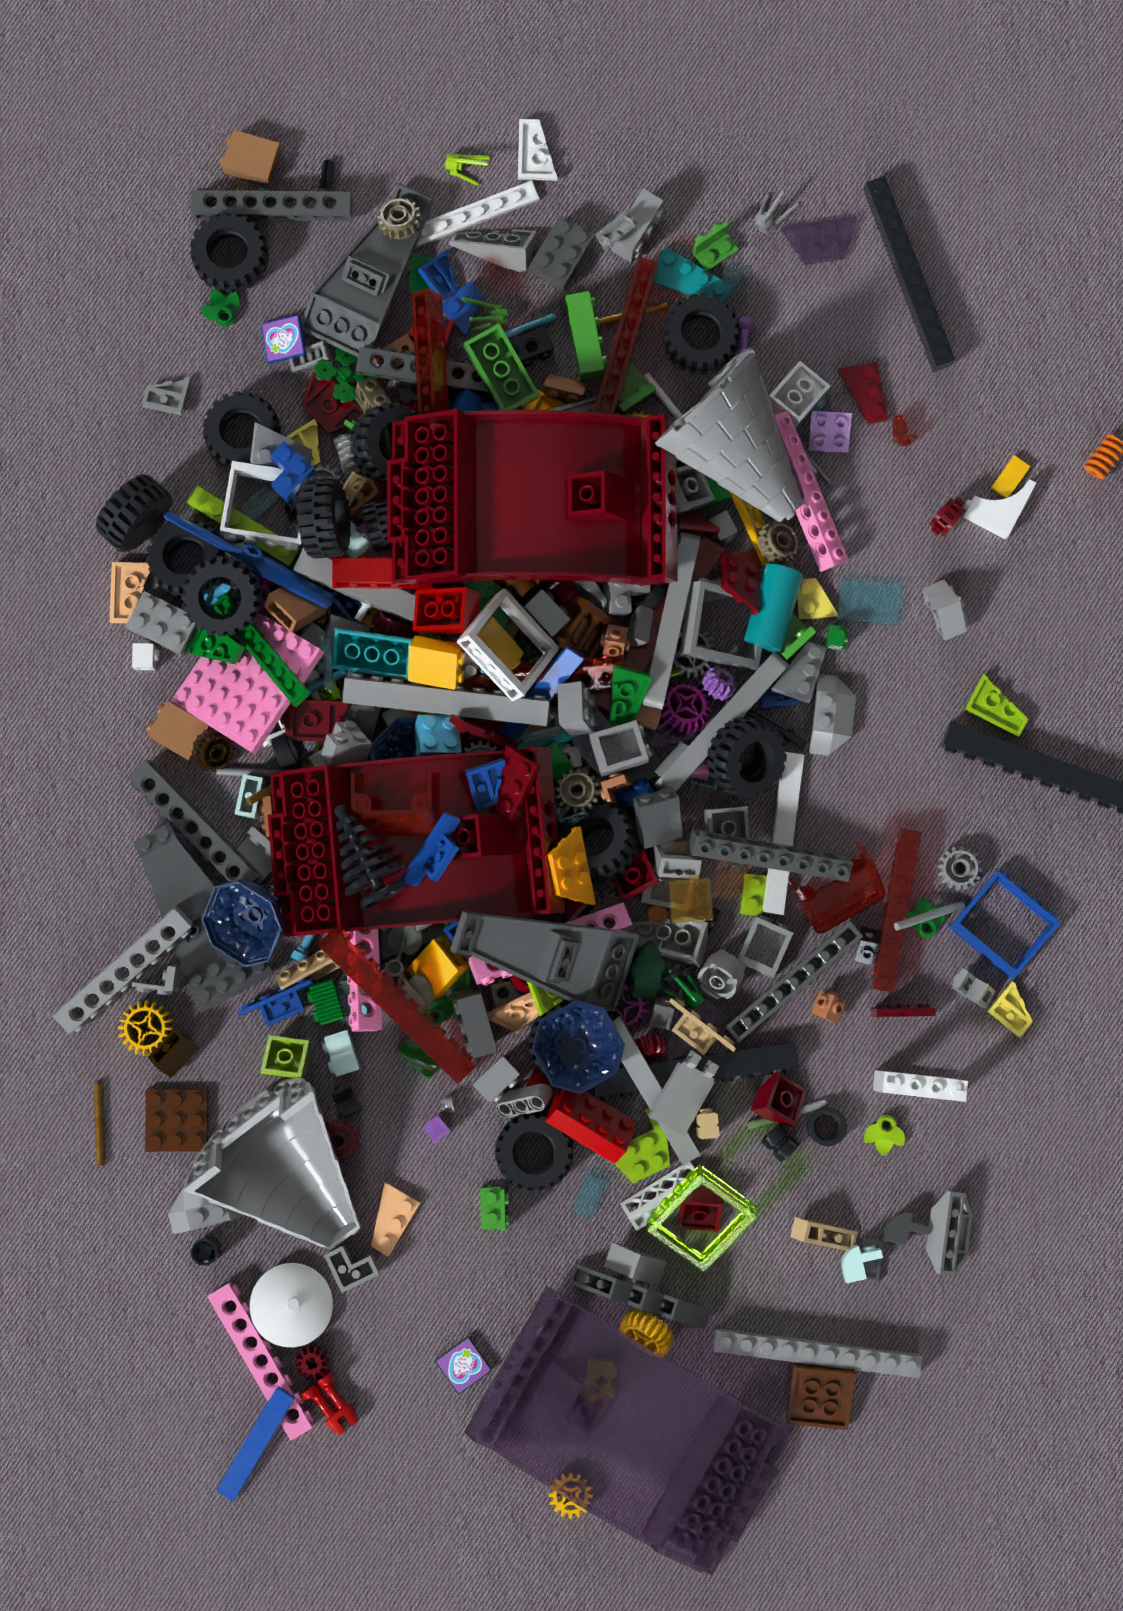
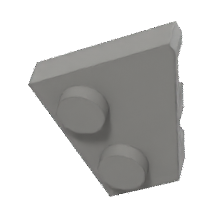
[142,377,191,416]

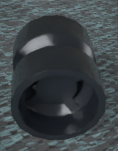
[761,1123,800,1162]
[191,1236,221,1266]

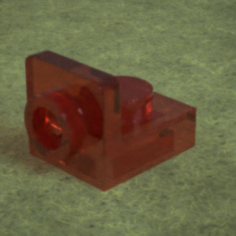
[892,415,916,446]

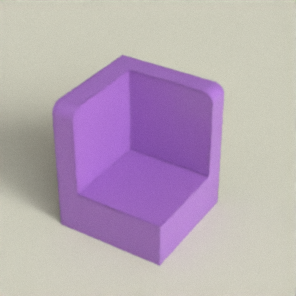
[423,1114,451,1144]

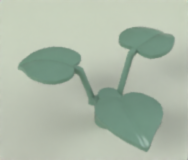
[339,926,433,1010]

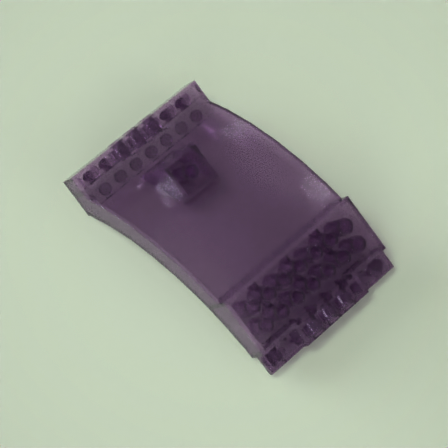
[464,1286,793,1575]

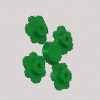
[313,348,377,403]

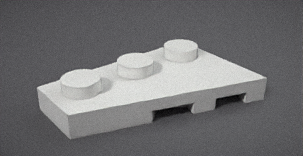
[518,119,558,181]

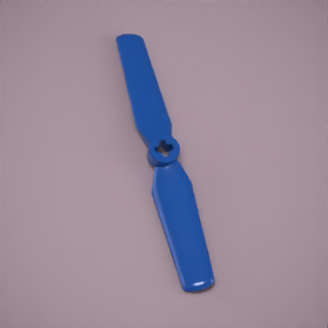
[164,512,334,608]

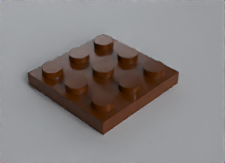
[145,1089,208,1152]
[786,1364,856,1430]

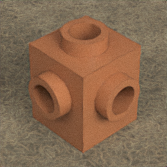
[600,624,630,659]
[811,990,846,1024]

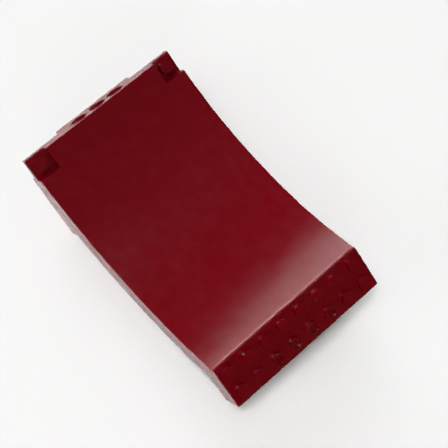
[387,409,678,586]
[268,747,565,937]

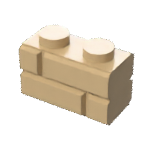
[695,1108,720,1139]

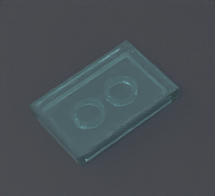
[837,579,901,626]

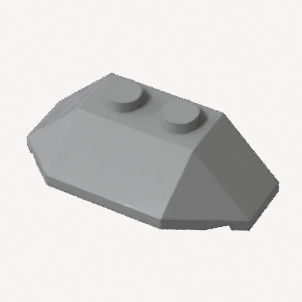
[808,674,856,756]
[168,1189,245,1234]
[926,1191,973,1276]

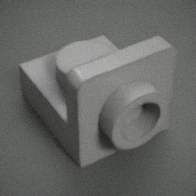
[649,996,675,1030]

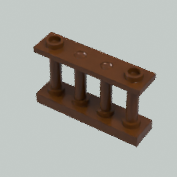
[551,595,622,679]

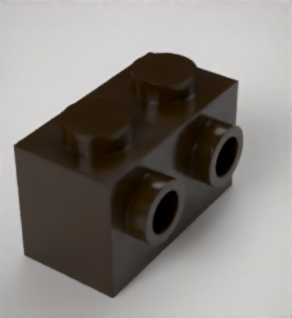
[148,1027,199,1078]

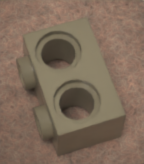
[355,377,392,414]
[491,978,526,1009]

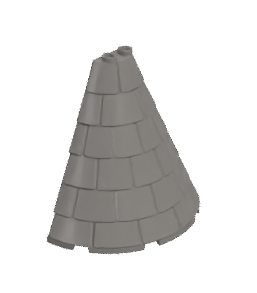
[655,347,804,522]
[183,1078,361,1250]

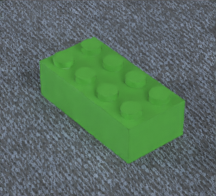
[565,291,607,383]
[464,323,540,410]

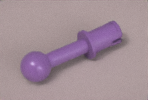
[735,316,753,355]

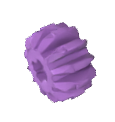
[701,666,737,701]

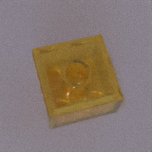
[668,878,713,923]

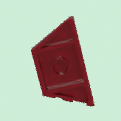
[301,365,364,434]
[721,551,760,616]
[280,699,350,742]

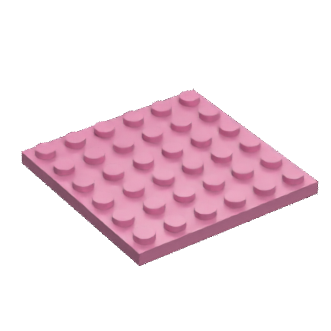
[171,601,324,755]

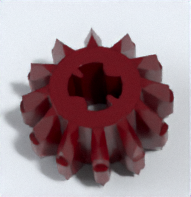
[634,1033,667,1062]
[295,1345,330,1380]

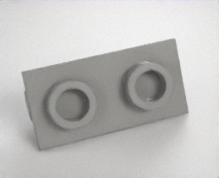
[595,209,638,250]

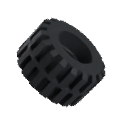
[362,497,392,553]

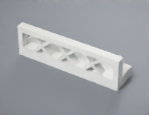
[620,1162,704,1231]

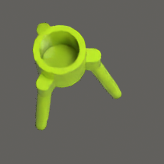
[445,153,490,186]

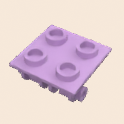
[808,411,852,453]

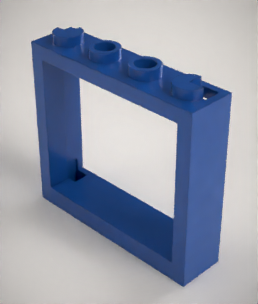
[948,870,1060,980]

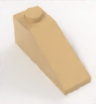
[790,1217,858,1250]

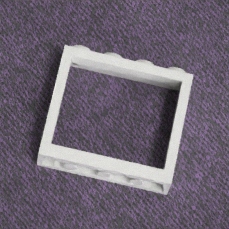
[220,461,313,550]
[457,589,559,701]
[873,1070,968,1102]

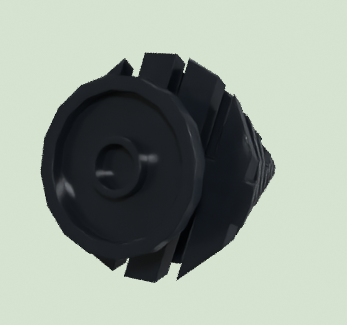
[334,804,407,909]

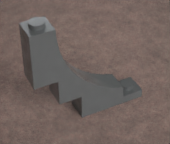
[569,1264,711,1329]

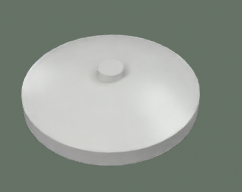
[249,1263,333,1347]

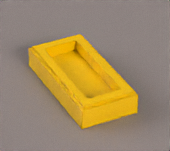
[990,455,1031,499]

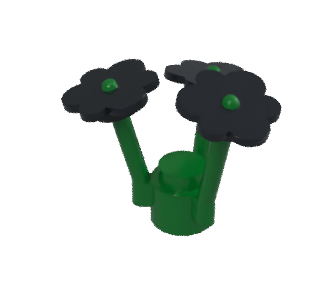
[655,963,705,1010]

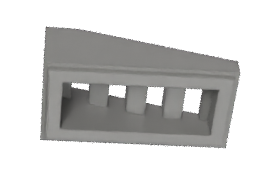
[289,341,333,373]

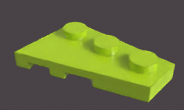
[964,673,1028,738]

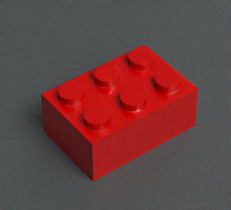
[413,587,481,635]

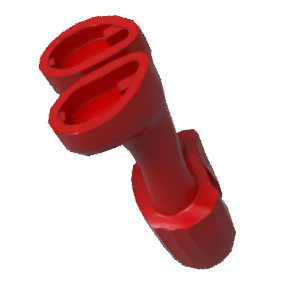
[299,1371,359,1436]

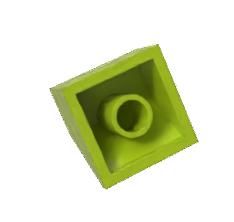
[260,1035,311,1078]

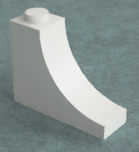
[963,479,1036,539]

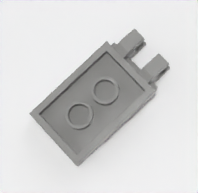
[648,1050,719,1136]

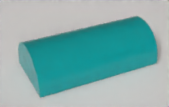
[744,564,803,654]
[332,628,413,680]

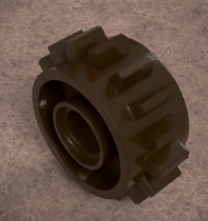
[191,727,235,772]

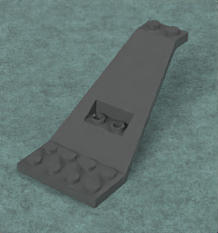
[301,183,434,357]
[133,823,274,1013]
[450,911,640,1011]

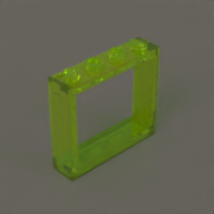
[646,1164,758,1272]

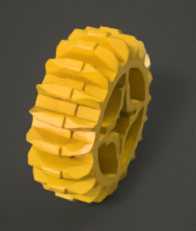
[118,1000,174,1056]
[620,1308,674,1357]

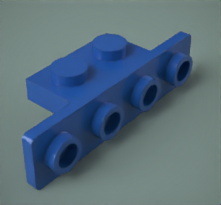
[401,813,460,887]
[237,977,316,1026]

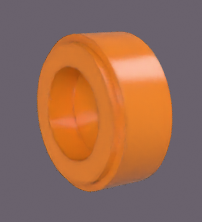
[647,905,668,922]

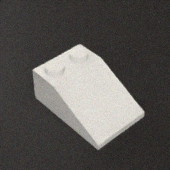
[769,361,830,428]

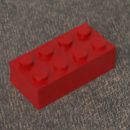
[545,1088,637,1164]

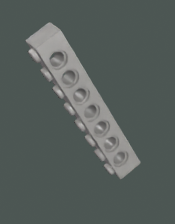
[52,905,193,1034]

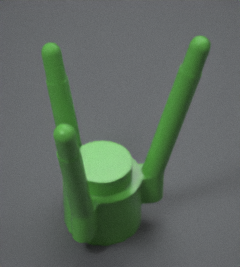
[461,297,508,331]

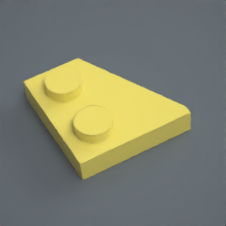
[286,419,321,468]
[797,578,838,620]
[987,981,1033,1037]

